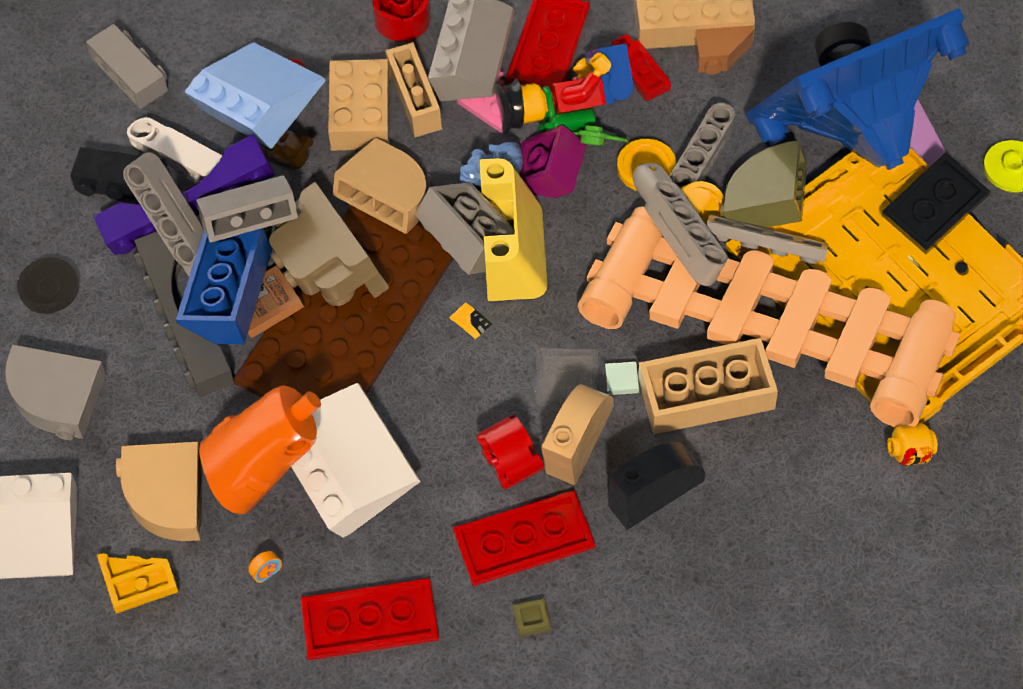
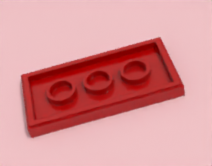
[506,0,591,88]
[453,490,595,587]
[300,578,439,661]

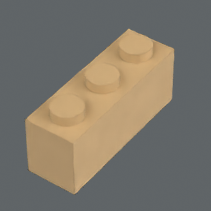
[386,43,442,138]

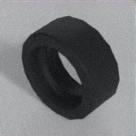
[815,22,871,66]

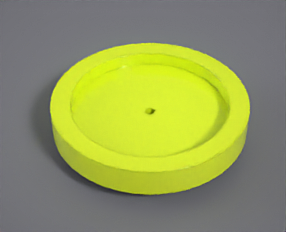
[983,140,1023,192]

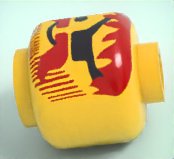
[887,423,938,466]

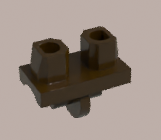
[262,130,314,169]

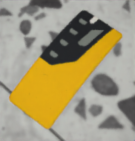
[449,302,492,339]

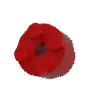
[372,0,431,42]
[475,414,545,490]

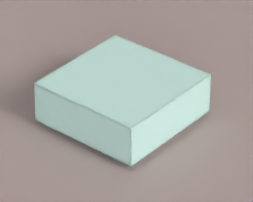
[605,362,639,395]

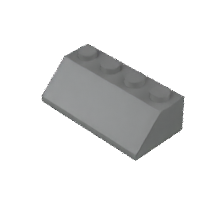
[428,0,515,102]

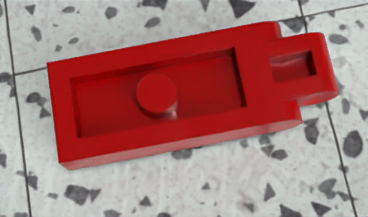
[611,34,671,102]

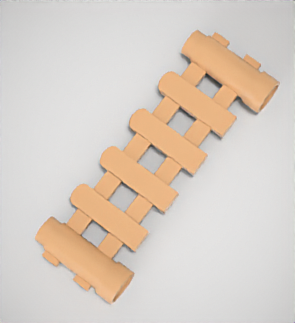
[578,207,960,427]

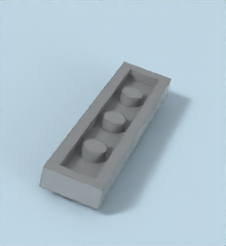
[706,215,828,264]

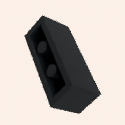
[70,147,169,203]

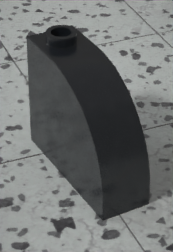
[608,442,705,530]

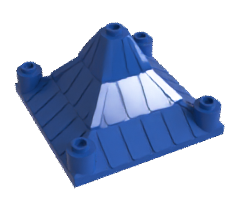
[745,8,970,170]

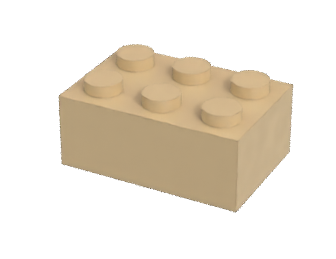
[328,59,390,151]

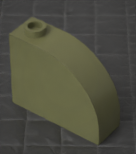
[720,140,807,228]

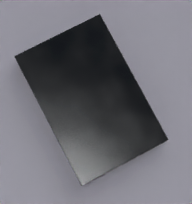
[882,152,990,254]

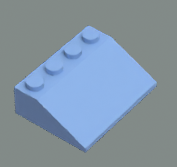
[184,42,326,149]

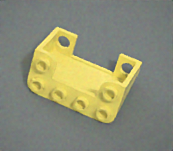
[480,158,548,301]

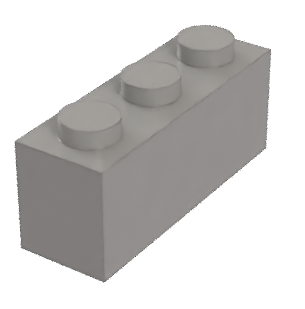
[86,24,168,109]
[196,175,298,243]

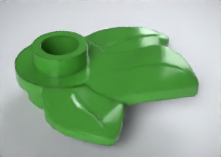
[572,125,628,146]

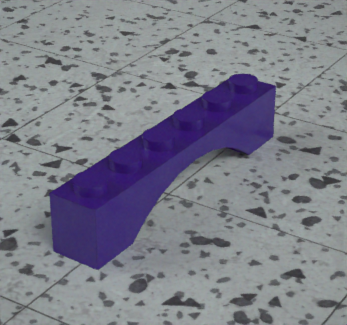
[93,134,275,255]

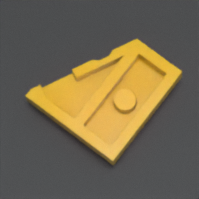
[97,553,178,614]

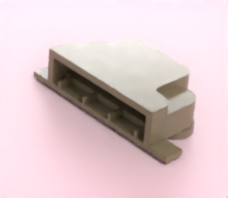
[269,182,389,306]

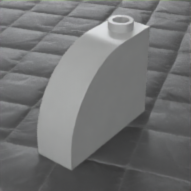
[5,345,106,440]

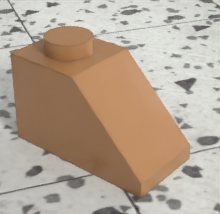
[695,26,754,75]

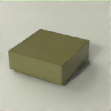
[512,598,551,637]

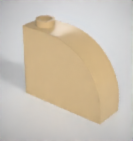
[333,138,426,234]
[542,384,614,485]
[116,442,202,541]

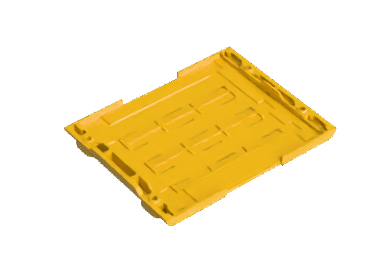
[726,147,1023,429]

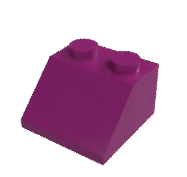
[519,125,587,198]

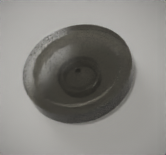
[17,258,79,314]

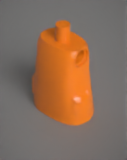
[199,385,321,514]

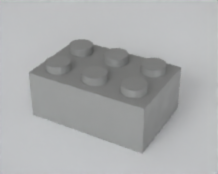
[415,182,515,275]

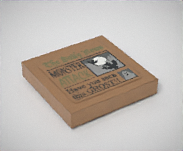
[248,265,304,338]

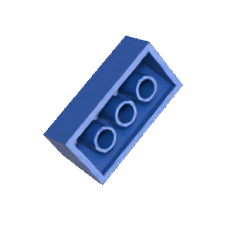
[176,228,271,345]

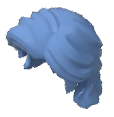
[460,142,523,187]

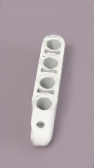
[127,118,222,184]

